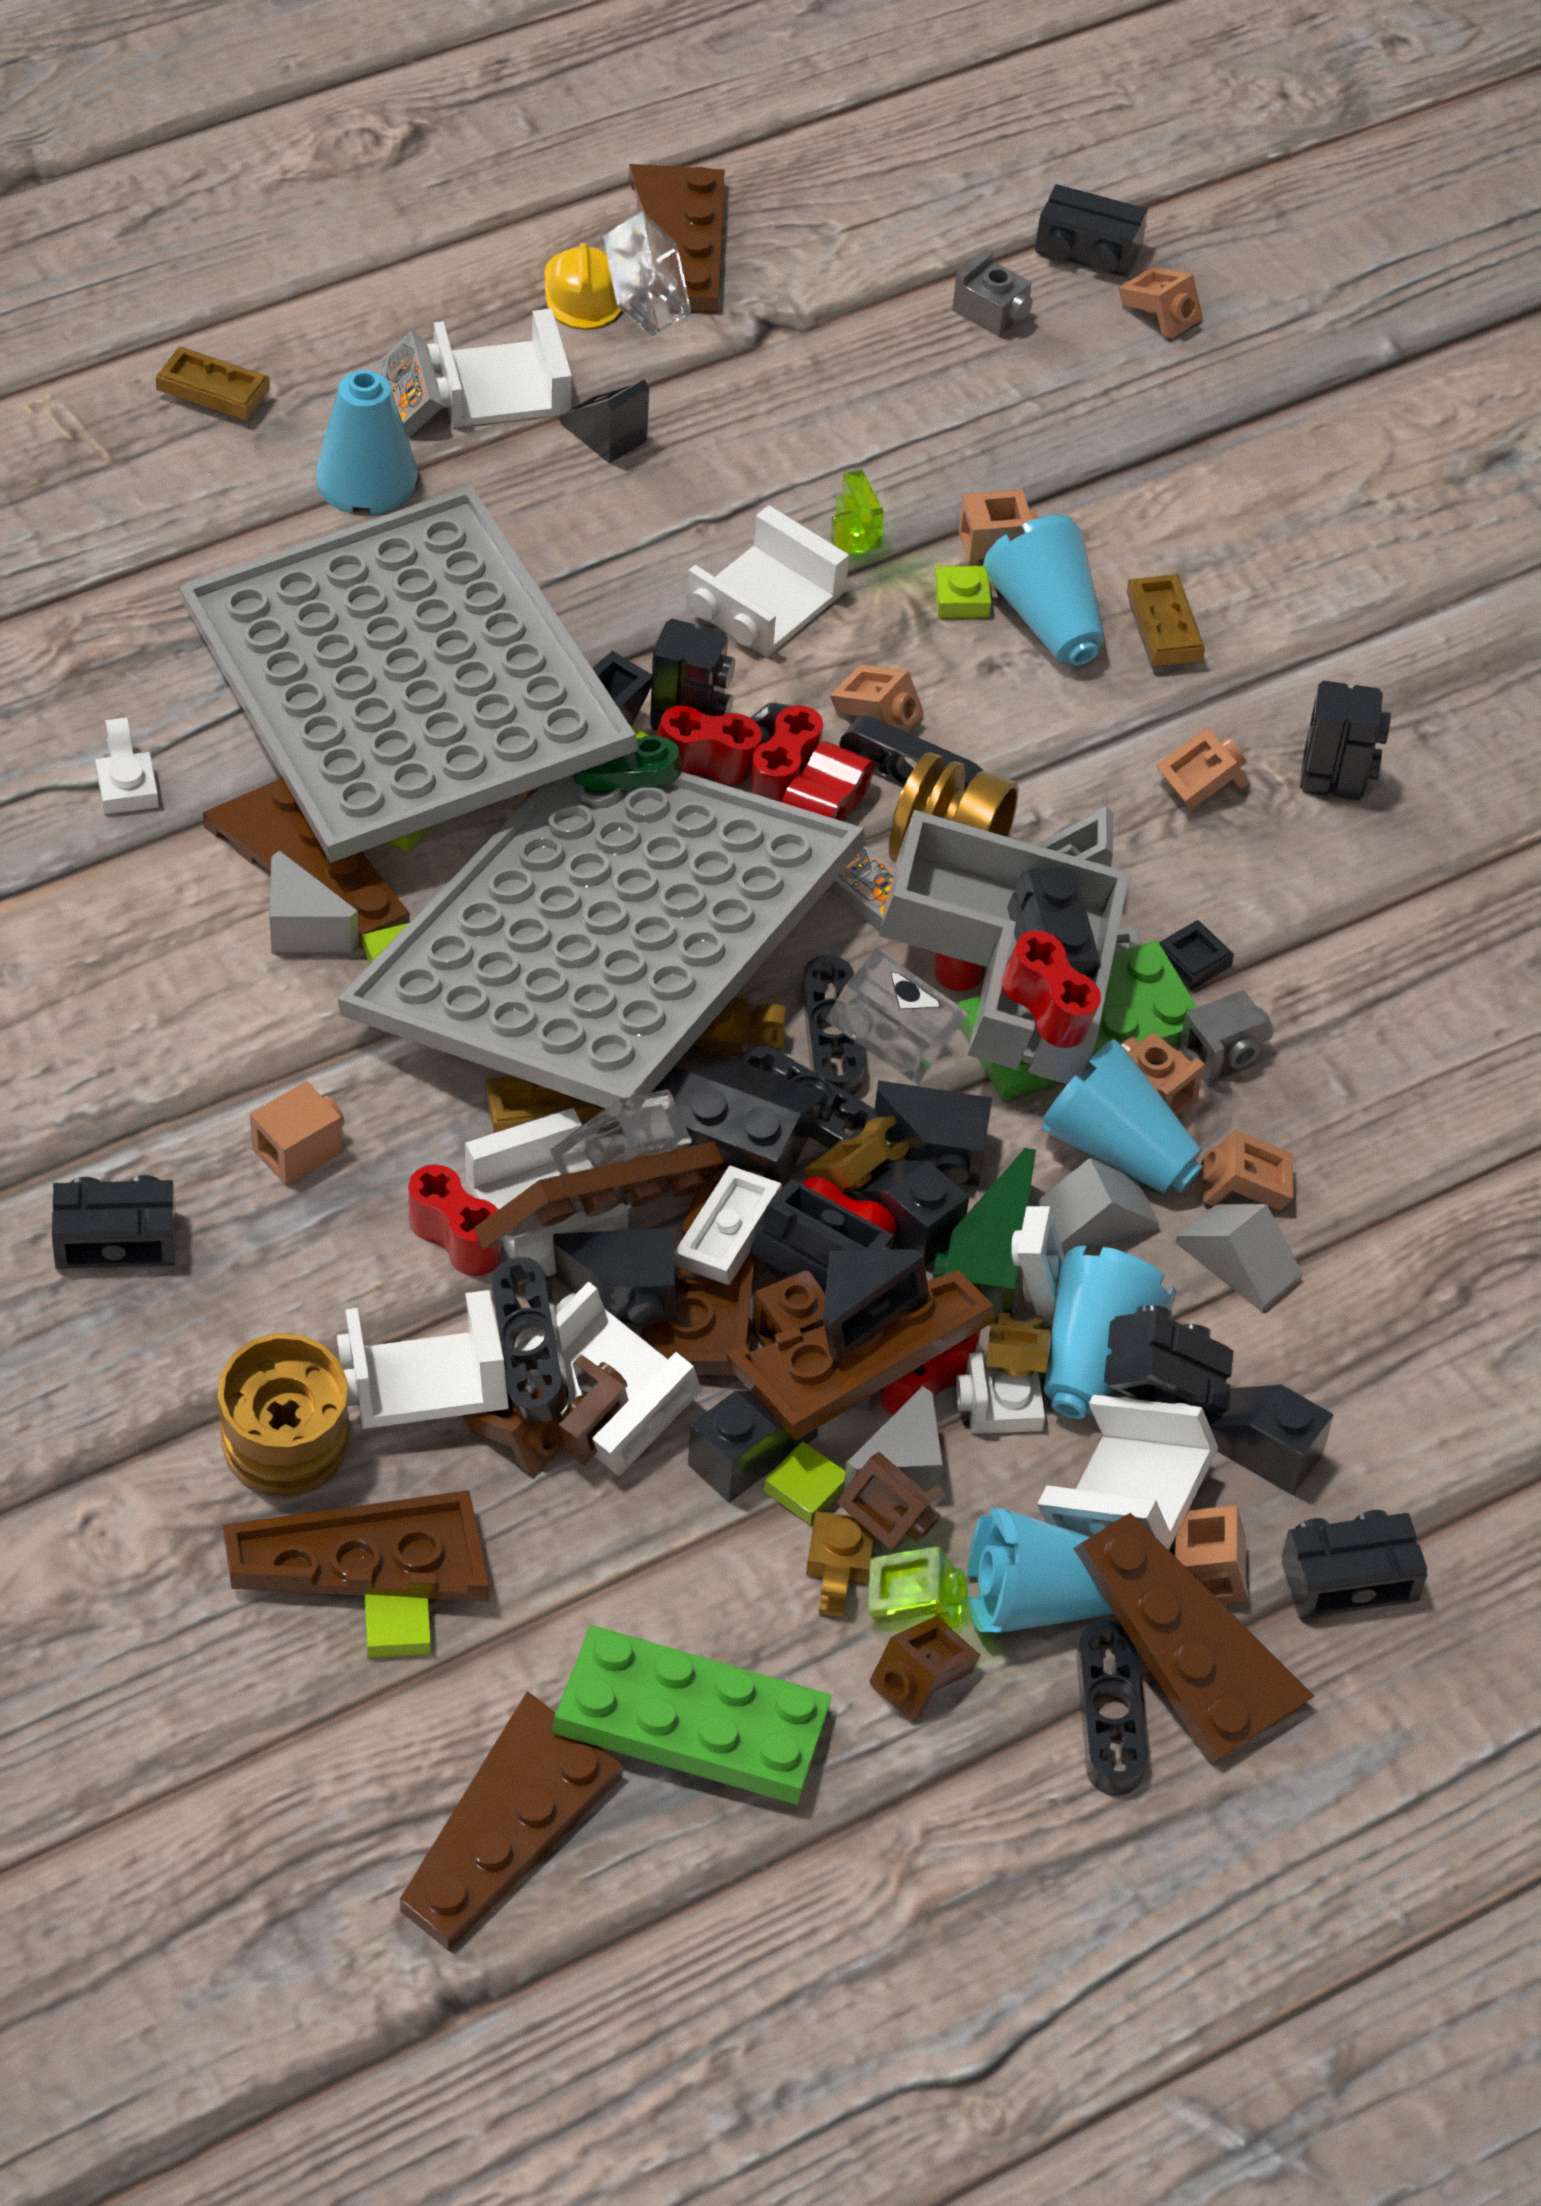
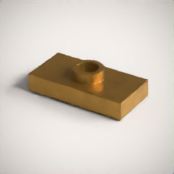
[156,346,270,421]
[1126,574,1205,667]
[486,1076,609,1133]

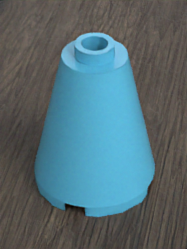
[315,370,418,515]
[983,515,1105,666]
[1041,1039,1203,1194]
[1044,1246,1177,1419]
[967,1508,1114,1634]

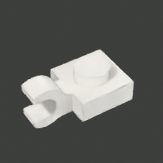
[95,718,159,815]

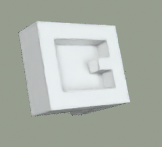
[956,1352,1045,1434]

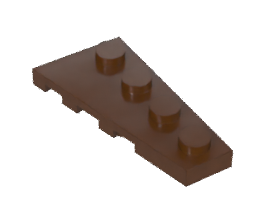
[628,164,725,313]
[203,778,410,949]
[474,1141,723,1249]
[640,1170,765,1375]
[726,1270,996,1441]
[223,1490,490,1602]
[1073,1512,1315,1764]
[400,1691,623,1951]

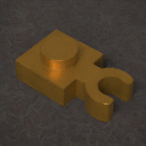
[986,1312,1050,1377]

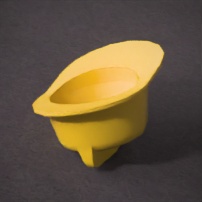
[544,243,624,330]

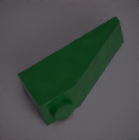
[933,1148,1036,1322]

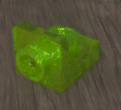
[830,469,884,555]
[868,1546,968,1629]

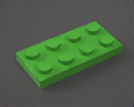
[955,940,1198,1101]
[552,1624,832,1805]

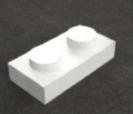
[674,1165,782,1285]
[1012,1206,1065,1327]

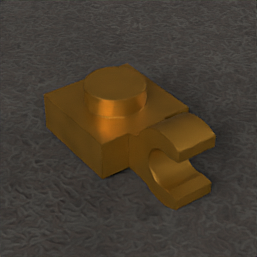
[694,997,786,1056]
[805,1116,909,1192]
[806,1511,874,1617]

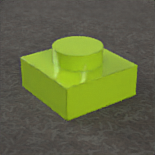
[934,566,991,618]

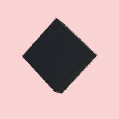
[1159,920,1234,991]

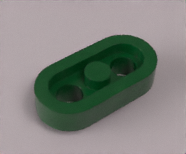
[573,735,682,792]

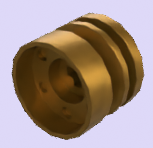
[888,752,1019,862]
[217,1333,349,1496]

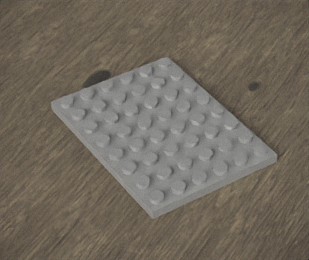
[179,485,638,862]
[337,772,865,1117]

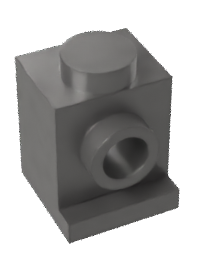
[952,249,1033,337]
[1179,990,1273,1087]

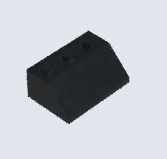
[621,1044,828,1188]

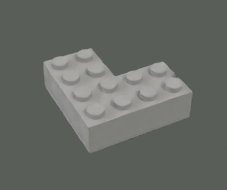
[879,810,1130,1084]

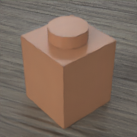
[250,1081,345,1186]

